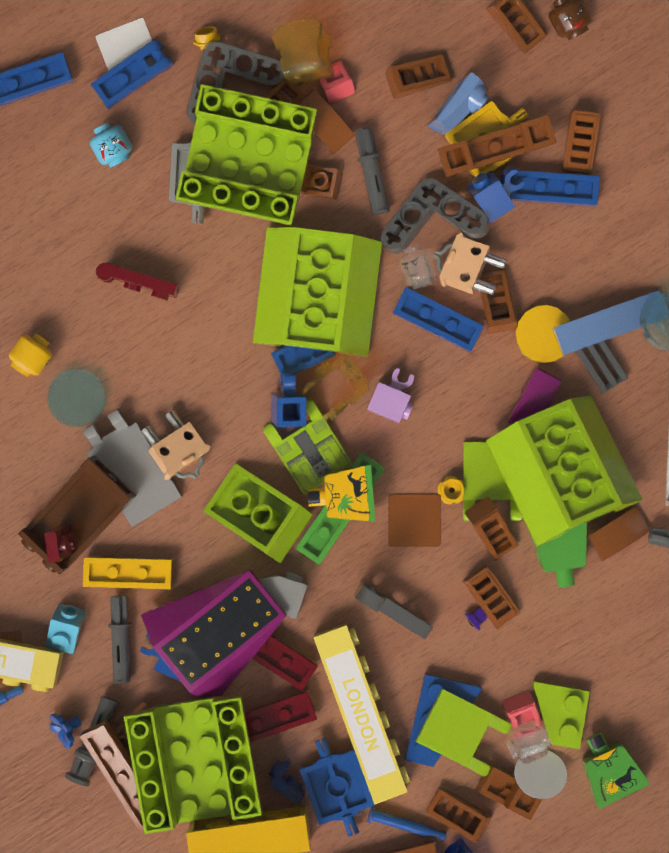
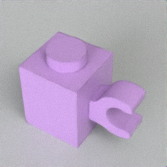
[367,368,414,424]

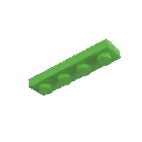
[295,452,385,565]

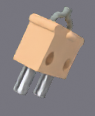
[434,233,507,295]
[142,410,210,480]

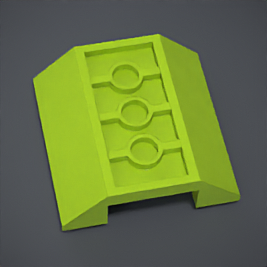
[175,84,317,225]
[253,227,382,357]
[486,395,643,547]
[124,696,262,834]

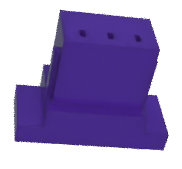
[464,608,488,631]

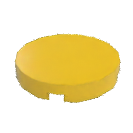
[515,305,571,363]

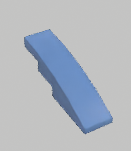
[553,290,669,356]

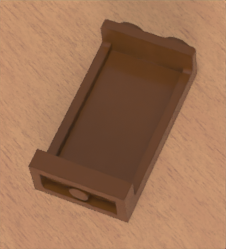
[18,456,137,574]

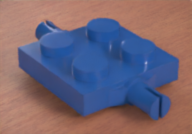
[299,737,375,837]

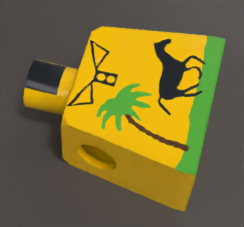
[308,465,375,522]

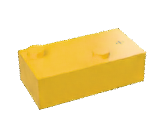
[186,805,311,853]

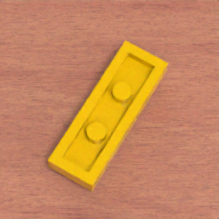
[83,557,173,589]

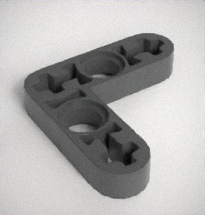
[186,41,285,123]
[381,178,490,254]
[354,582,433,640]

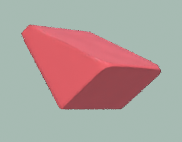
[315,60,355,104]
[503,691,542,735]

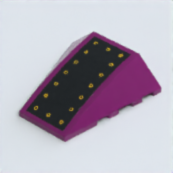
[141,569,287,698]

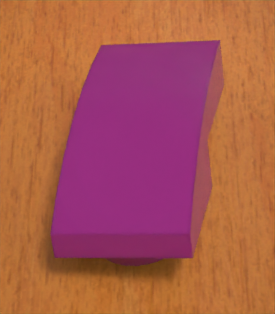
[507,367,562,424]

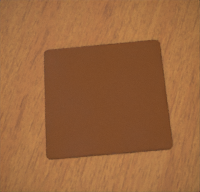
[388,494,441,547]

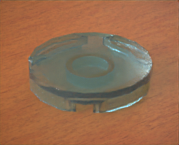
[639,293,669,351]
[47,369,106,427]

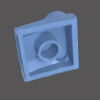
[428,72,489,135]

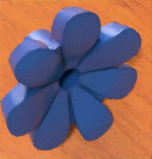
[49,713,81,749]

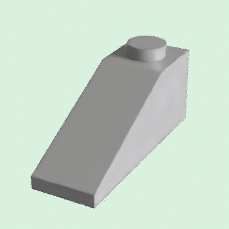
[258,572,308,619]

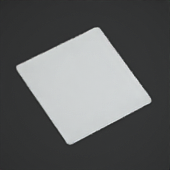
[95,18,157,71]

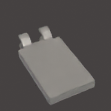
[83,409,183,527]

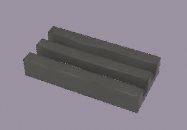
[575,341,628,394]

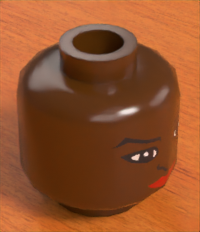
[548,0,592,41]

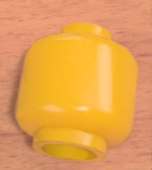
[9,333,53,378]

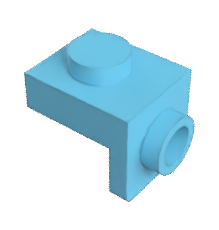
[45,603,86,655]

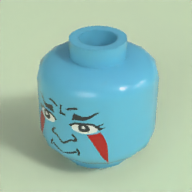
[89,122,133,168]

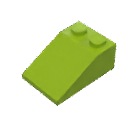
[203,463,313,563]

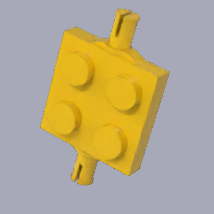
[442,101,529,178]

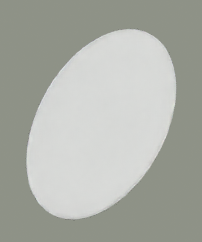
[514,749,567,799]

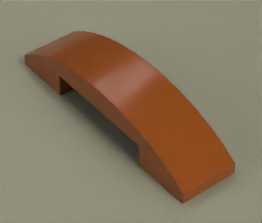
[437,115,557,177]

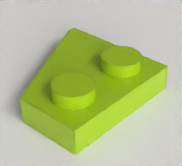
[532,681,590,749]

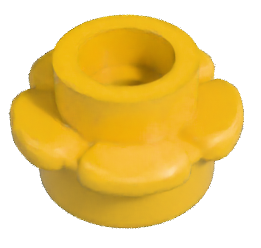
[193,26,221,50]
[438,476,464,504]

